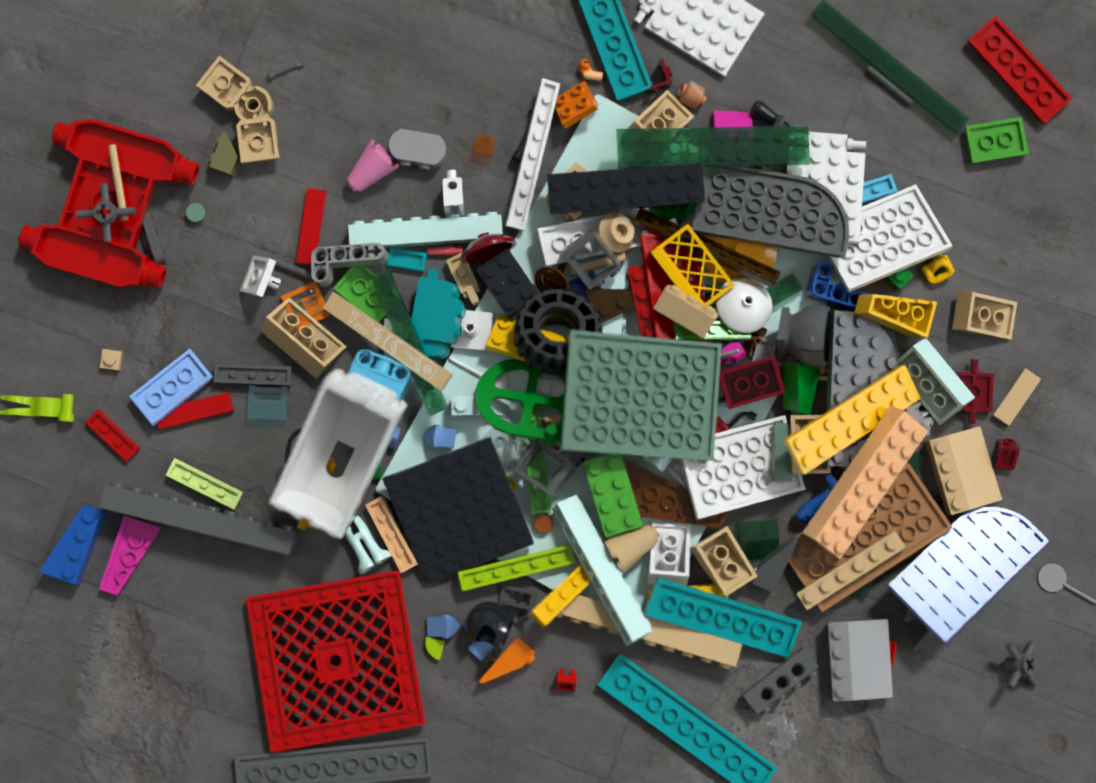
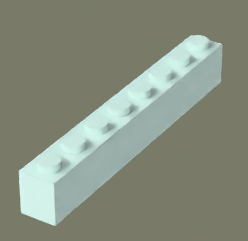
[348,212,503,248]
[552,494,652,646]

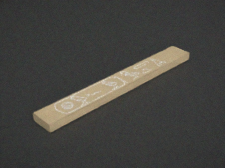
[323,292,453,391]

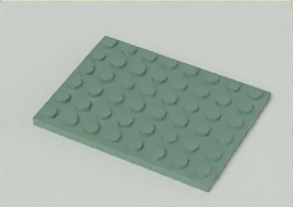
[560,330,722,461]

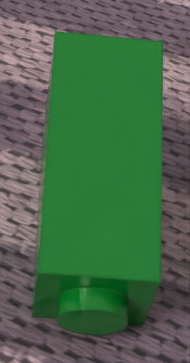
[782,361,820,415]

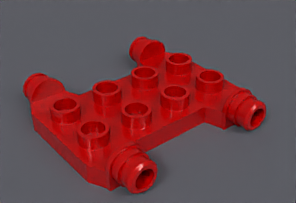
[18,119,199,289]

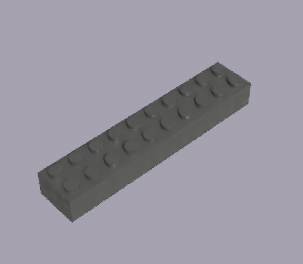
[99,482,299,555]

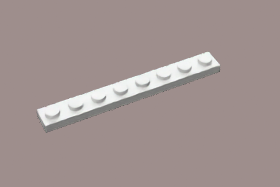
[505,78,560,231]

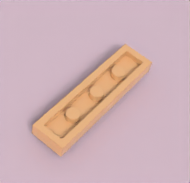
[365,496,418,573]

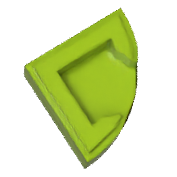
[426,636,445,660]

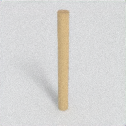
[108,145,128,222]

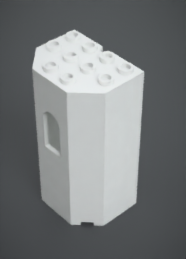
[270,369,407,538]

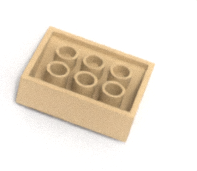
[925,426,1002,515]

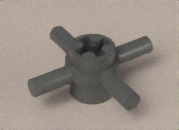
[76,183,136,242]
[1005,640,1039,689]

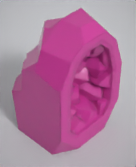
[720,341,747,366]

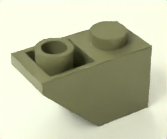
[208,131,240,178]

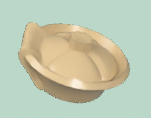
[599,210,634,252]

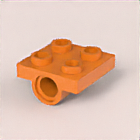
[555,80,599,129]

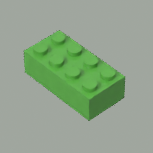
[583,453,643,537]

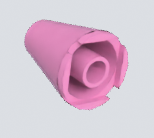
[347,139,399,192]

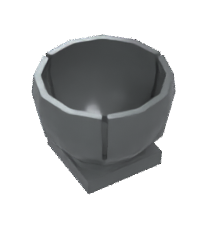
[777,305,830,368]

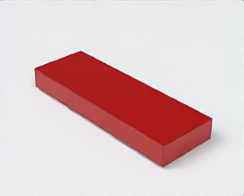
[85,409,141,462]

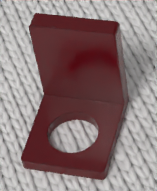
[649,58,672,94]

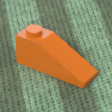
[479,636,535,683]

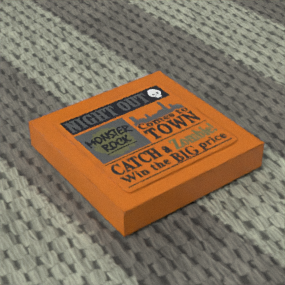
[281,281,331,331]

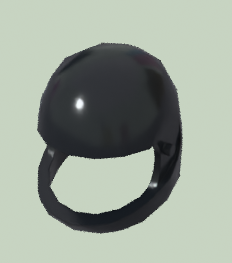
[463,601,515,661]

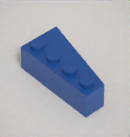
[39,504,107,585]

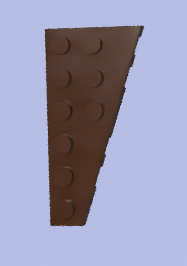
[624,459,729,528]

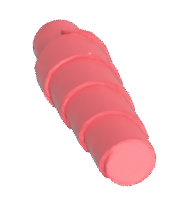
[427,245,463,256]

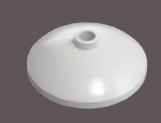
[716,277,772,333]

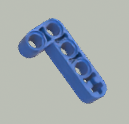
[806,262,868,312]

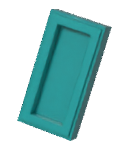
[386,247,427,272]

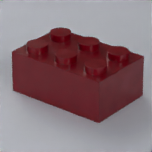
[719,355,785,409]

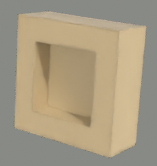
[100,349,123,371]

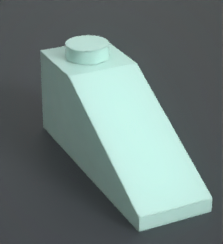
[451,395,510,417]

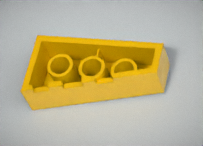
[854,294,937,338]

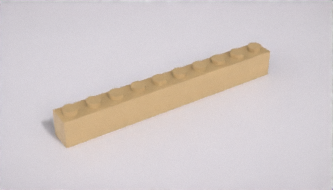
[554,587,742,669]

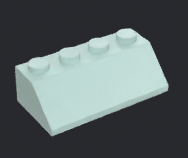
[898,338,975,425]

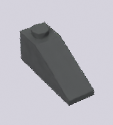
[752,535,797,593]

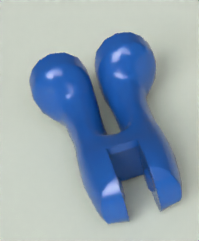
[797,473,838,523]

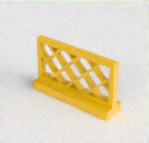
[650,224,735,306]

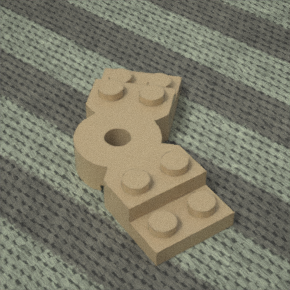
[196,56,280,164]

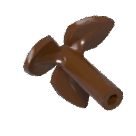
[742,327,767,358]

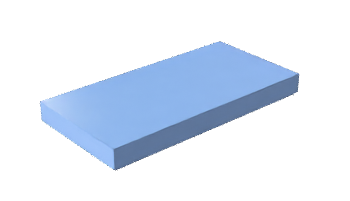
[129,349,214,427]

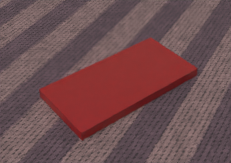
[639,234,712,343]

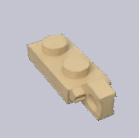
[446,252,480,306]

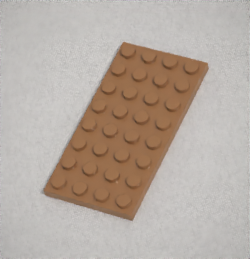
[788,463,953,612]

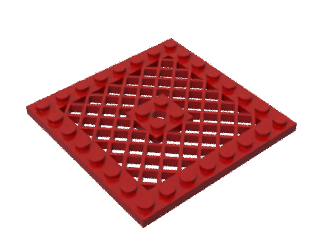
[246,570,426,753]

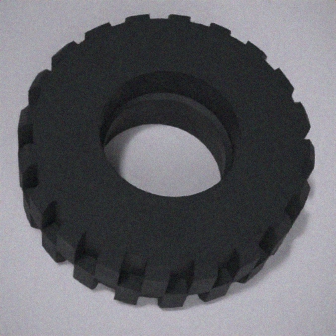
[514,289,603,376]

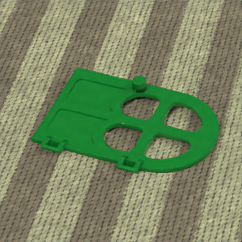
[476,359,566,446]

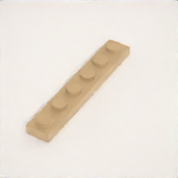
[797,531,906,610]

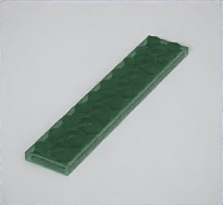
[616,126,810,169]

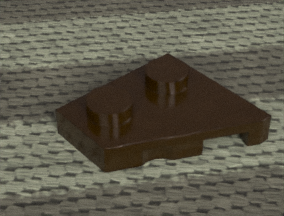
[584,289,636,324]

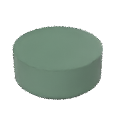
[186,203,206,223]

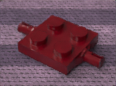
[955,359,994,425]

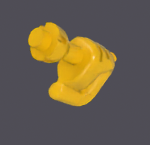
[921,254,954,284]

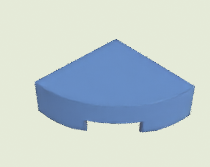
[467,642,493,661]

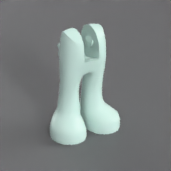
[344,515,392,575]

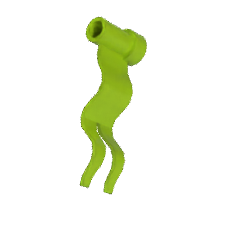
[0,394,74,422]

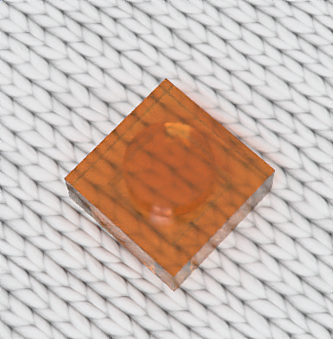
[473,134,496,157]

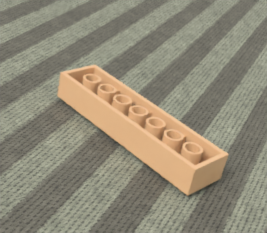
[803,406,928,559]

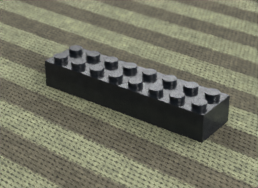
[547,163,705,215]

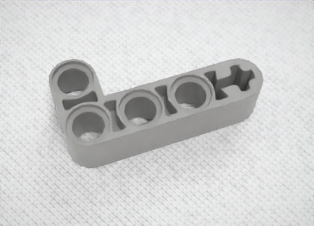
[311,243,389,287]

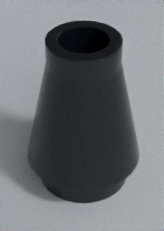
[750,100,779,125]

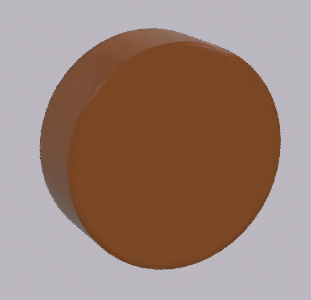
[534,514,554,533]

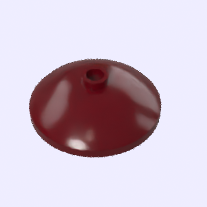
[461,232,517,263]

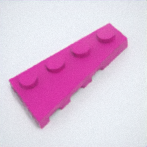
[99,515,162,595]

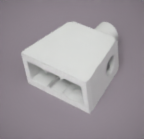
[443,170,465,218]

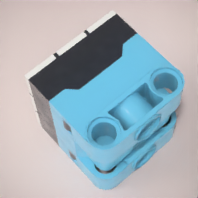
[348,349,414,401]

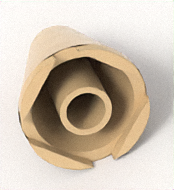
[604,524,660,573]

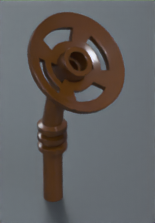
[534,262,569,293]

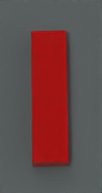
[296,188,327,265]
[157,392,234,430]

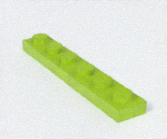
[458,544,575,591]

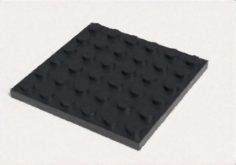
[382,436,534,584]

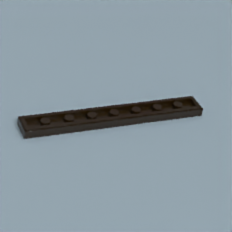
[633,208,781,288]

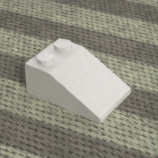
[648,522,690,586]

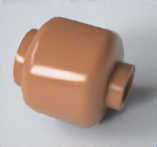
[677,81,706,109]

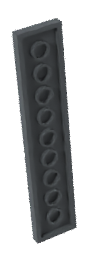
[234,737,433,783]

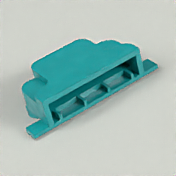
[407,269,466,360]

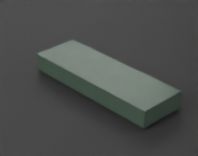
[772,423,793,482]

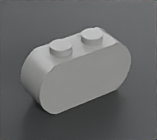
[389,129,447,170]

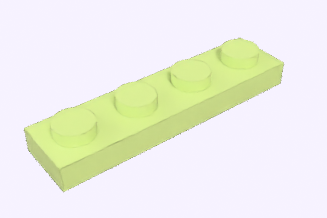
[166,458,244,510]

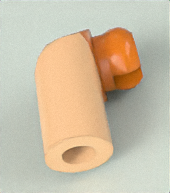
[578,59,603,82]

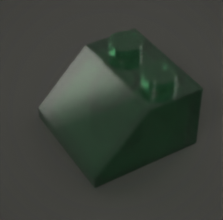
[736,519,779,560]

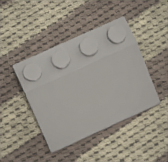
[828,619,893,701]

